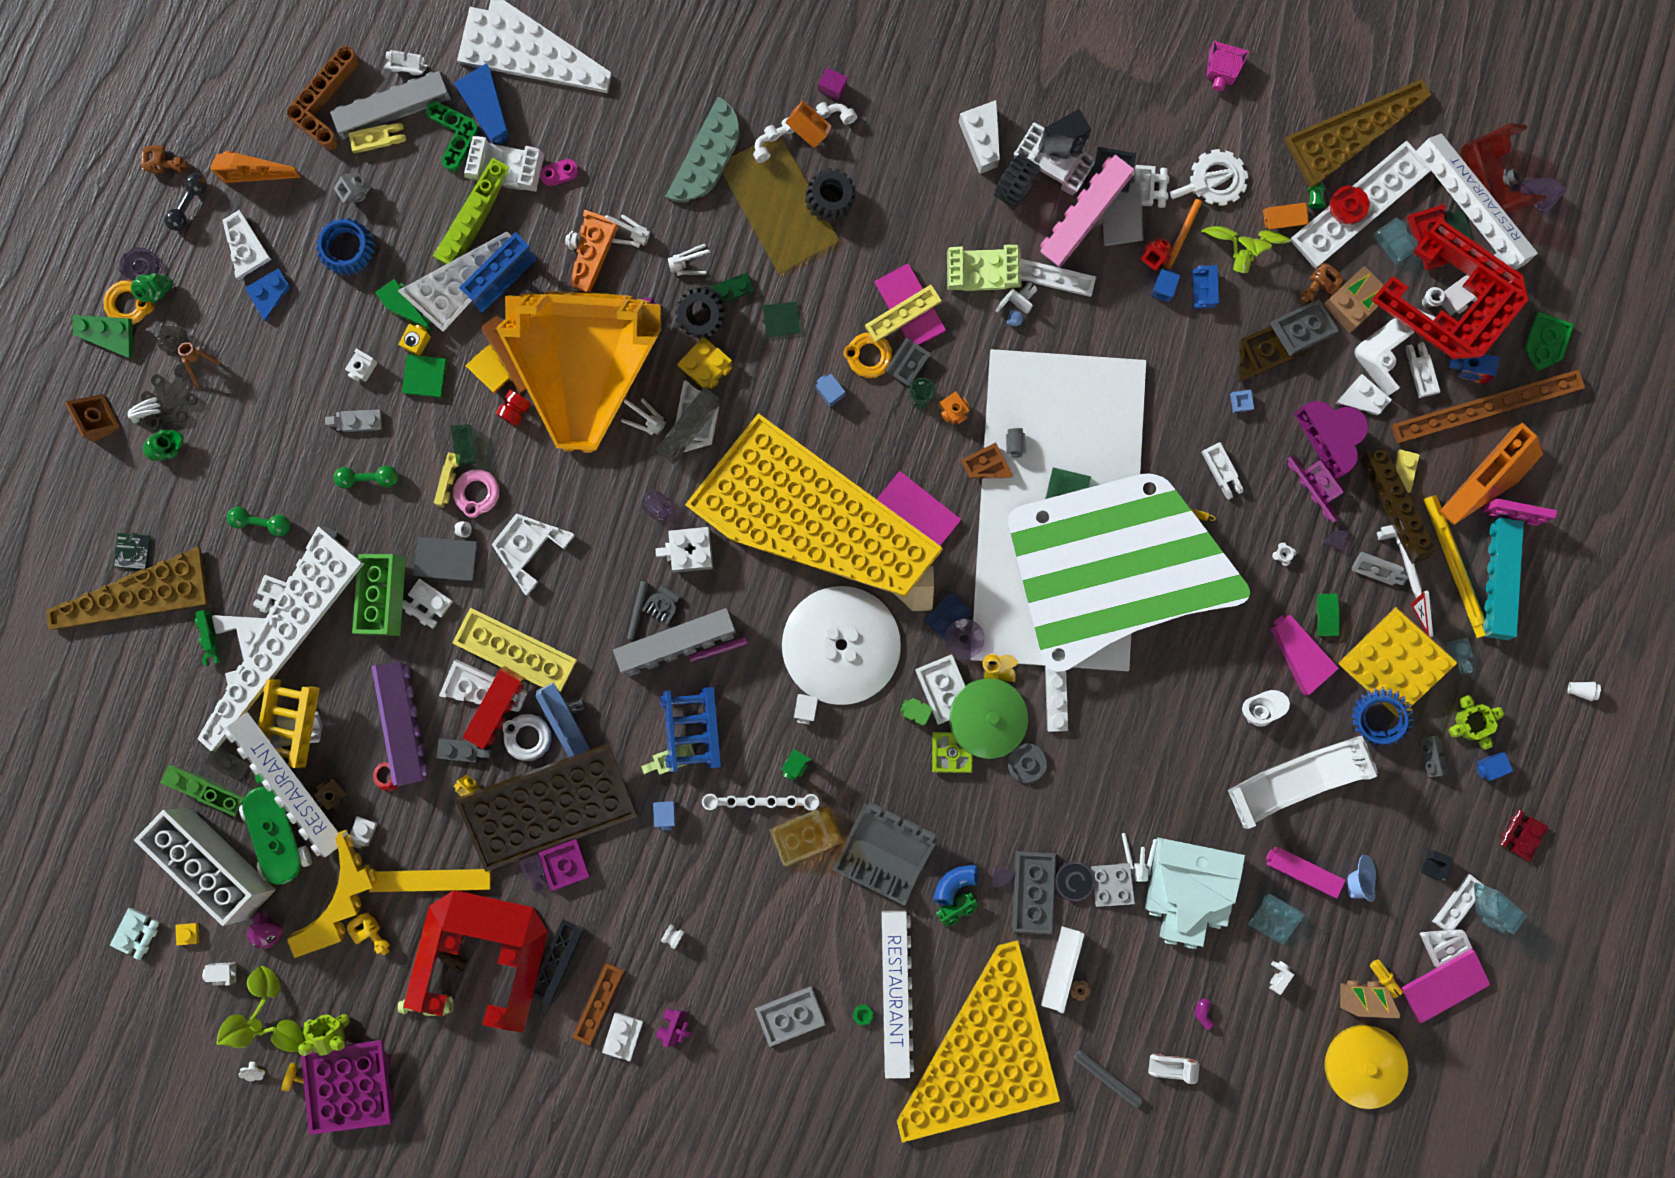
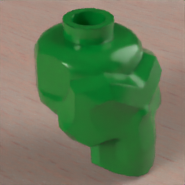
[130,273,174,303]
[143,430,184,462]

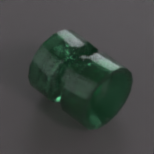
[908,378,935,409]

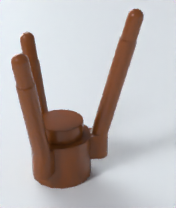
[178,342,220,388]

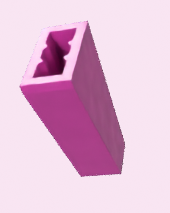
[1271,615,1339,695]

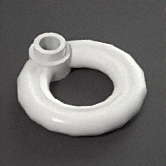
[503,714,551,761]

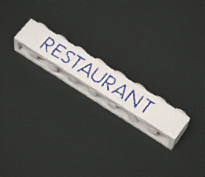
[1416,133,1538,270]
[224,712,338,857]
[882,911,914,1078]

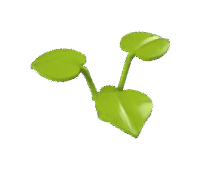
[1201,226,1291,273]
[217,966,304,1052]

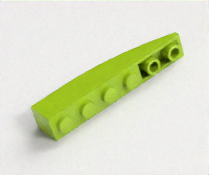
[433,157,510,266]

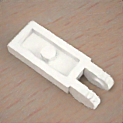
[1406,342,1440,398]
[1201,442,1243,499]

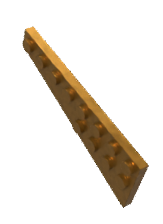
[1284,79,1431,188]
[46,547,208,630]

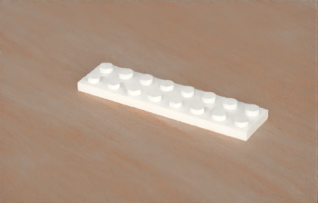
[1291,141,1431,269]

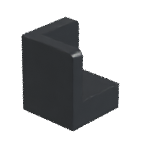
[1421,850,1454,881]

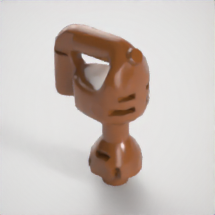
[140,145,188,174]
[1300,263,1343,304]

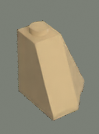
[894,566,934,611]

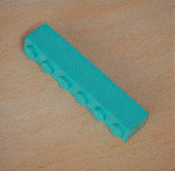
[1483,518,1524,640]

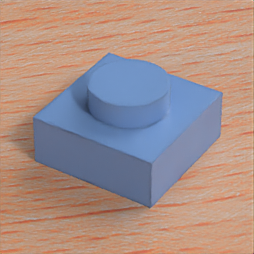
[1230,390,1254,413]

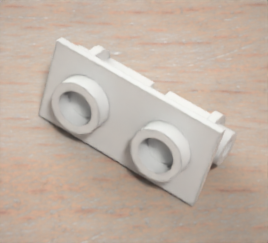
[384,50,428,75]

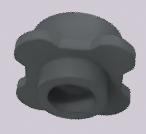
[1503,169,1520,188]

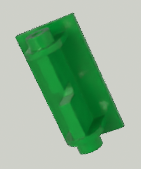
[936,892,978,927]

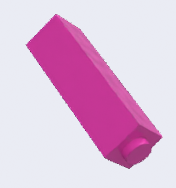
[1266,847,1345,898]

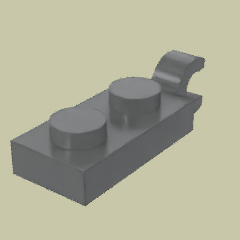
[436,738,493,763]

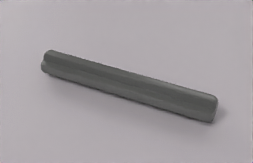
[1074,1050,1143,1108]

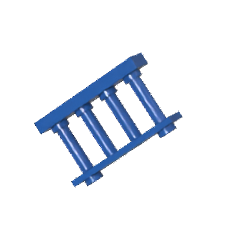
[459,232,537,313]
[660,687,721,772]

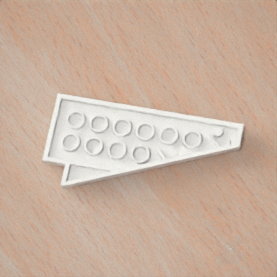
[457,0,612,93]

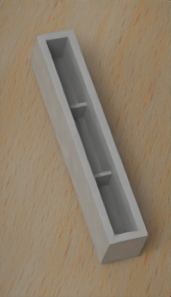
[330,71,451,140]

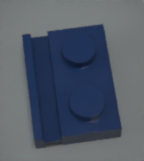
[924,592,972,640]

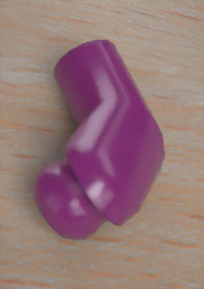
[1195,998,1214,1030]

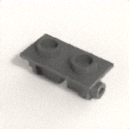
[1420,735,1448,777]

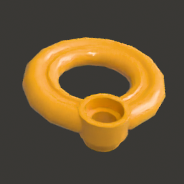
[103,280,154,325]
[843,333,893,378]

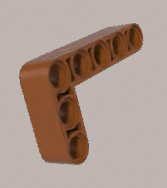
[286,46,359,151]

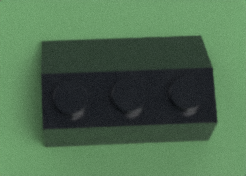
[1038,109,1091,159]

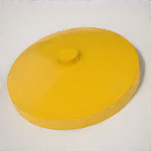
[1325,1025,1408,1109]

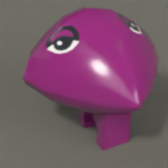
[247,912,283,950]

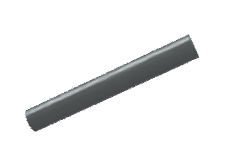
[627,581,648,640]

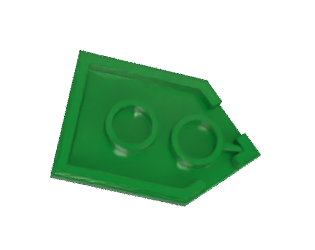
[1524,311,1574,372]

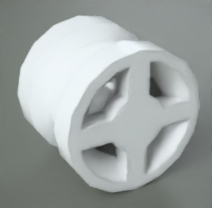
[660,924,684,949]

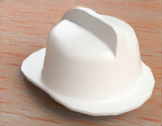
[1242,690,1290,727]

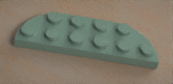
[665,97,740,203]

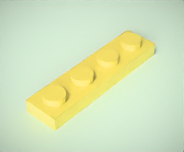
[865,285,942,343]

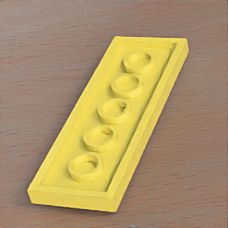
[453,608,577,693]

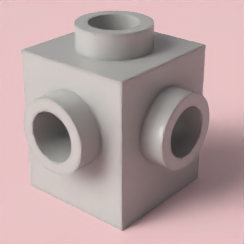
[334,173,370,203]

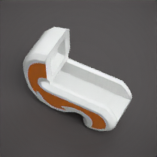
[1148,1054,1200,1084]

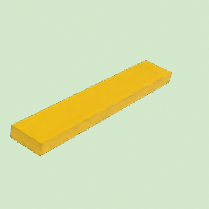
[369,869,491,892]

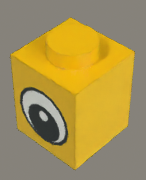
[398,324,431,356]

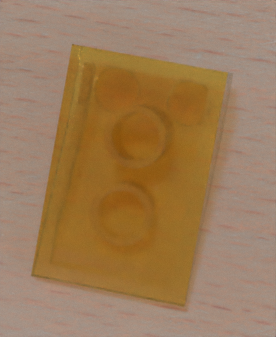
[769,805,843,867]

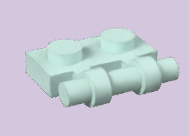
[110,908,160,960]

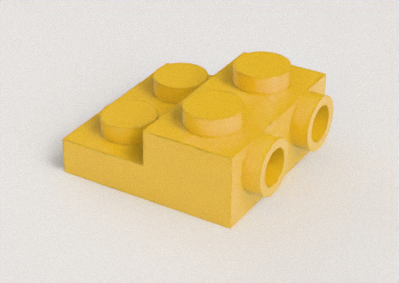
[677,338,732,392]

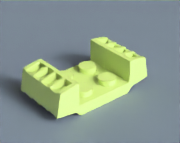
[947,245,1021,291]

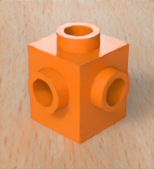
[939,391,970,425]

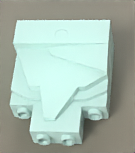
[1144,837,1245,949]

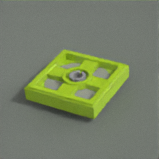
[932,732,972,773]

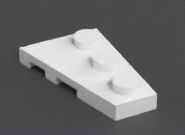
[223,210,271,280]

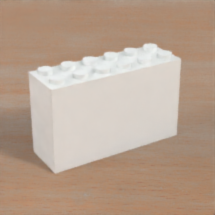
[134,808,276,926]

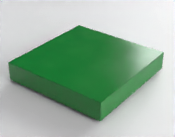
[402,355,447,398]

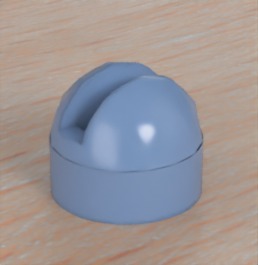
[1007,309,1023,326]

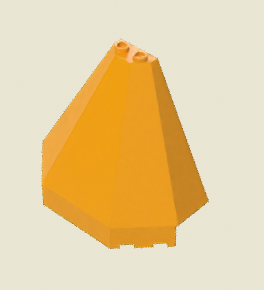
[496,291,662,453]

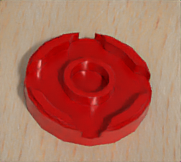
[1330,185,1370,225]

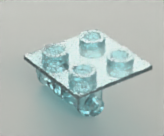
[1248,893,1305,945]

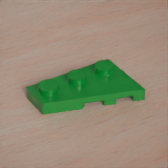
[73,315,133,358]

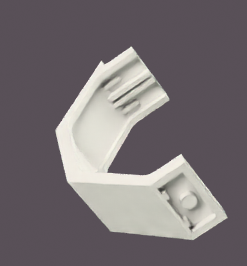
[1228,735,1378,829]

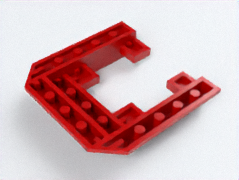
[1371,219,1528,359]
[403,890,548,1033]

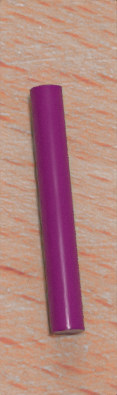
[689,637,748,663]

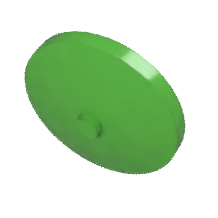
[949,679,1028,759]

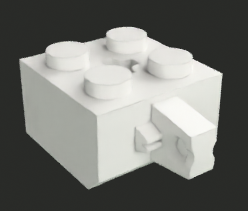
[655,527,713,572]

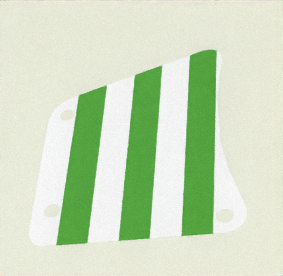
[1007,474,1250,672]

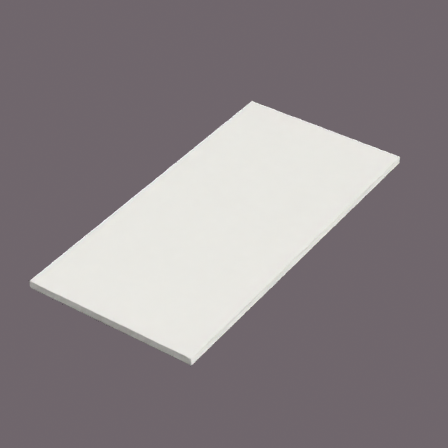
[970,349,1146,671]

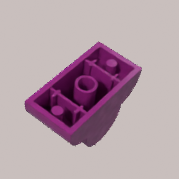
[1293,401,1368,479]

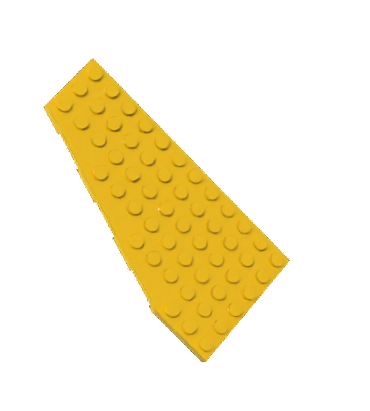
[685,413,943,597]

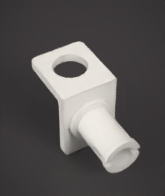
[996,282,1037,314]

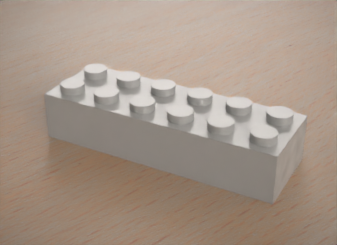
[613,608,737,676]

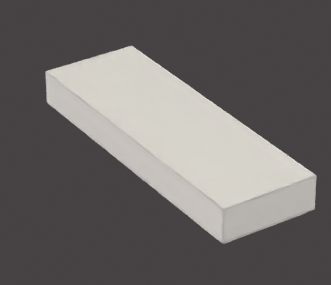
[1432,874,1486,931]

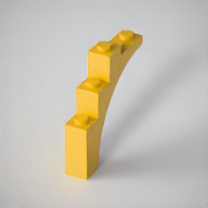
[287,830,377,958]

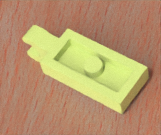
[641,744,695,775]

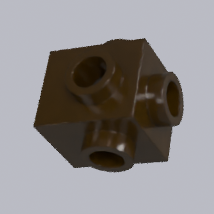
[313,778,347,810]

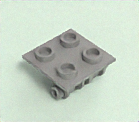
[1091,863,1135,907]

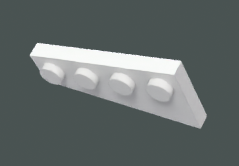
[439,659,528,712]

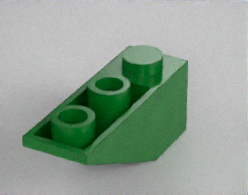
[375,279,432,332]

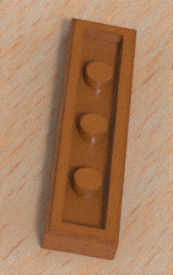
[572,962,625,1046]

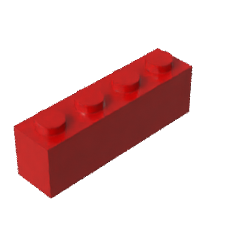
[462,666,525,749]

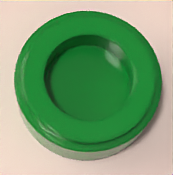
[853,1004,874,1026]

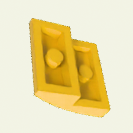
[466,345,511,394]

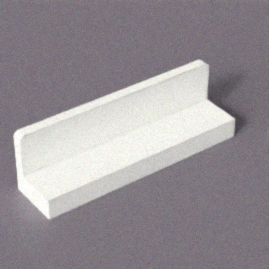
[1041,926,1084,1013]

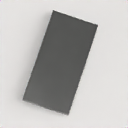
[1012,851,1056,935]

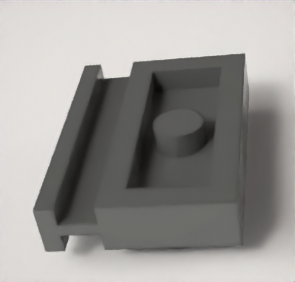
[885,338,930,386]

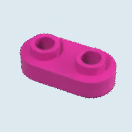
[540,159,578,186]

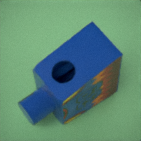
[1448,354,1500,386]

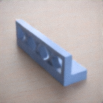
[536,682,591,757]

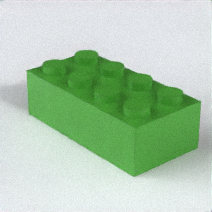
[352,554,406,636]

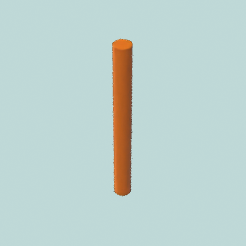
[1163,199,1202,270]

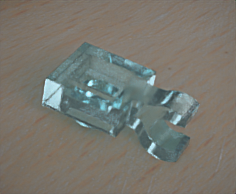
[1446,638,1473,674]

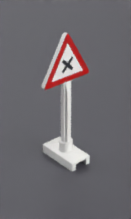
[1377,525,1433,637]

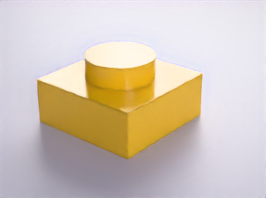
[176,923,199,945]

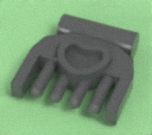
[642,585,680,625]

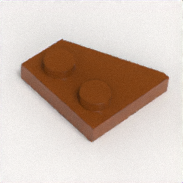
[960,442,1013,479]

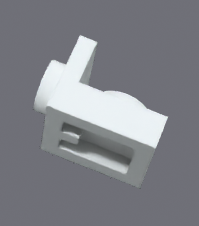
[350,816,377,849]
[1270,961,1294,995]

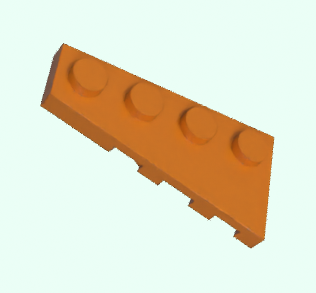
[570,210,619,293]

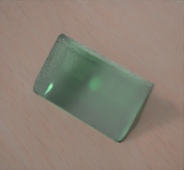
[450,424,477,465]

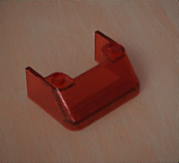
[1460,123,1547,213]

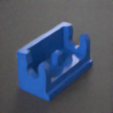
[1192,265,1219,309]

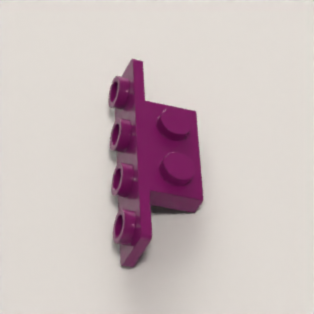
[1287,454,1345,523]

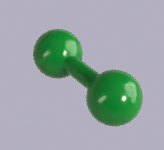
[333,465,398,489]
[226,506,291,537]

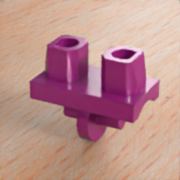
[656,1009,692,1047]

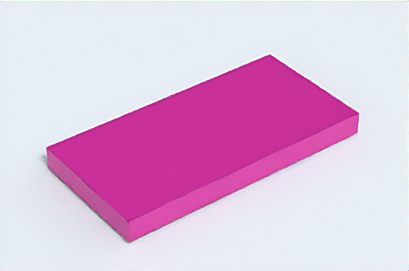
[874,263,946,345]
[877,471,961,546]
[1401,949,1490,1024]

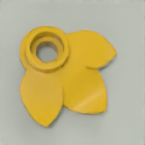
[983,654,1018,682]

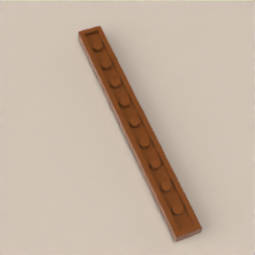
[1391,370,1585,444]

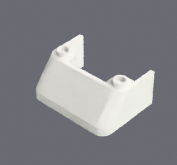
[1355,309,1436,396]

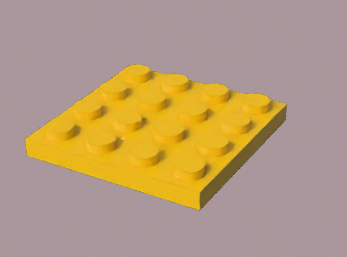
[1339,607,1457,718]

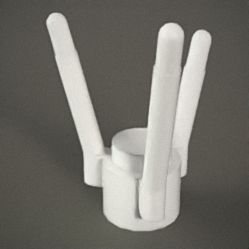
[605,215,650,248]
[668,244,710,276]
[621,398,666,435]
[1122,833,1157,881]

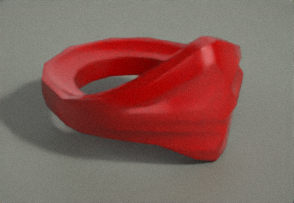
[373,762,398,791]

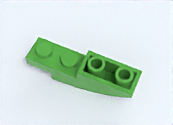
[160,764,244,817]

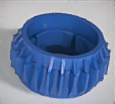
[316,217,375,276]
[1352,687,1413,747]

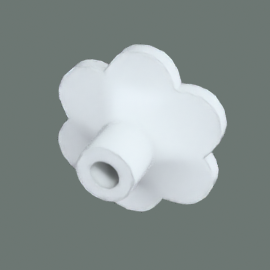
[239,1062,265,1081]

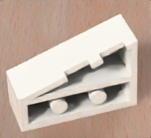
[959,100,1000,174]

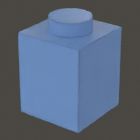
[816,374,845,407]
[653,801,676,831]

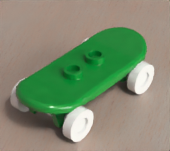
[239,787,312,885]

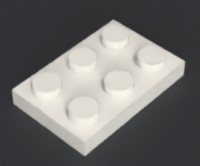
[915,654,965,725]

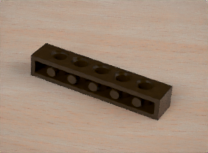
[1360,446,1436,564]

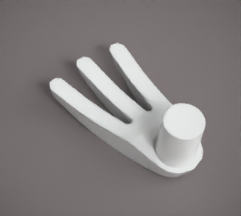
[128,397,161,423]

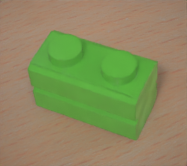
[900,698,932,726]

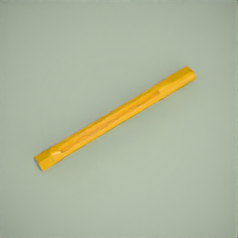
[1424,495,1485,638]

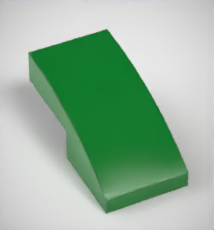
[1316,593,1339,636]

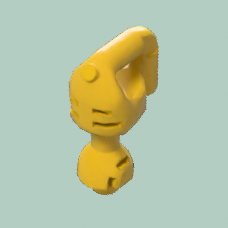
[347,913,390,956]

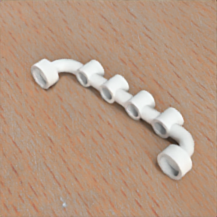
[753,102,857,163]
[702,794,819,810]

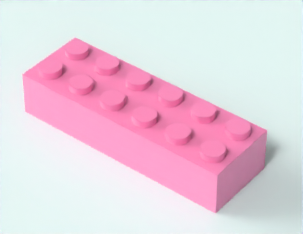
[1040,155,1134,268]

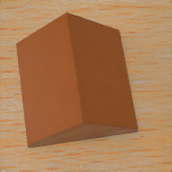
[65,394,120,442]

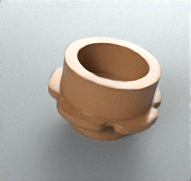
[1070,980,1090,1001]

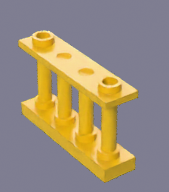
[258,679,320,768]

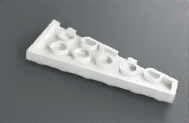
[398,232,511,331]

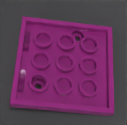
[301,1040,394,1135]

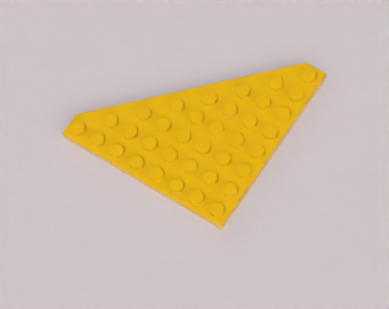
[897,940,1060,1142]

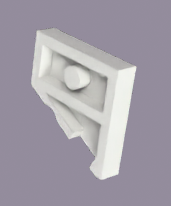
[1336,374,1392,415]
[1420,930,1472,968]

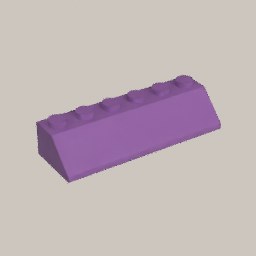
[372,662,428,786]

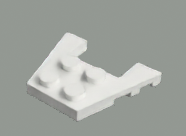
[492,514,575,596]
[212,615,266,684]

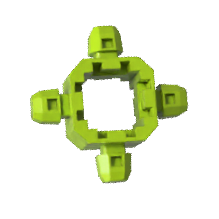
[1448,695,1504,750]
[298,1014,350,1056]

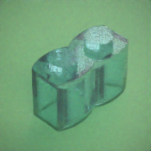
[1373,217,1418,265]

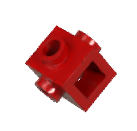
[1141,237,1173,271]

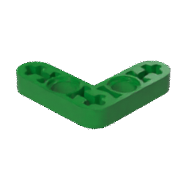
[426,102,479,172]

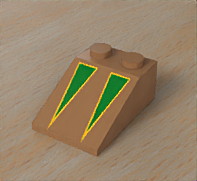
[1323,266,1383,333]
[1340,980,1400,1018]

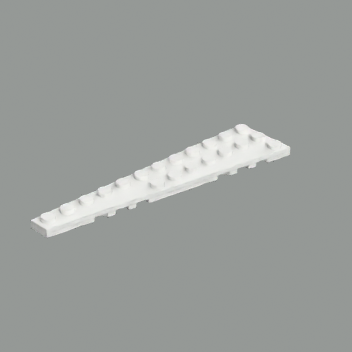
[198,527,364,752]

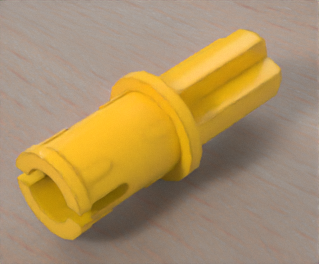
[1370,959,1403,998]

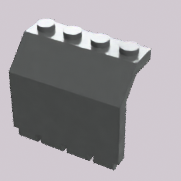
[832,802,938,906]

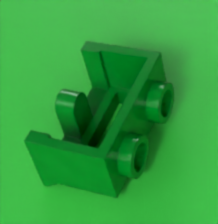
[781,749,812,781]

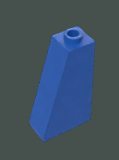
[454,63,510,145]

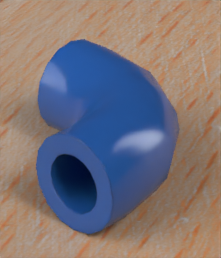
[933,865,979,906]

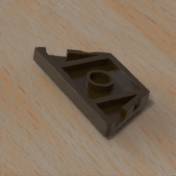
[1238,326,1309,383]

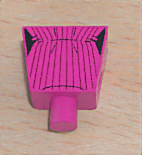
[1207,41,1249,92]

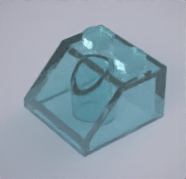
[1474,882,1527,935]

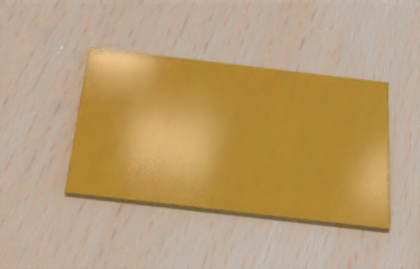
[722,136,839,274]

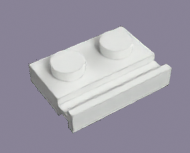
[602,1012,643,1061]

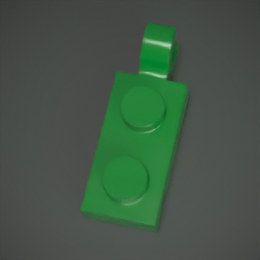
[195,610,220,666]

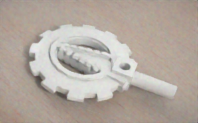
[1170,149,1248,206]

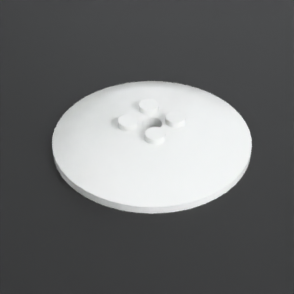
[782,586,901,705]

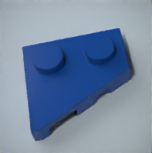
[245,268,291,321]

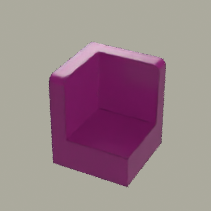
[818,68,847,101]

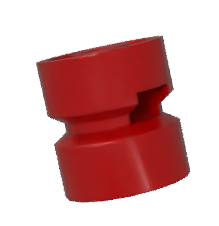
[495,390,531,427]

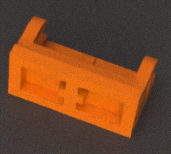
[785,100,832,148]
[1263,203,1308,230]

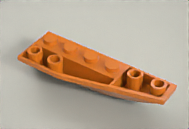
[1439,423,1543,525]

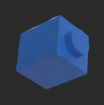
[1151,269,1180,302]
[1476,752,1513,780]

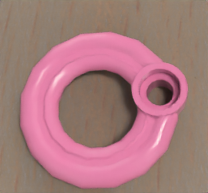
[453,470,499,518]

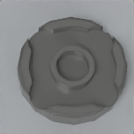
[1007,743,1047,783]

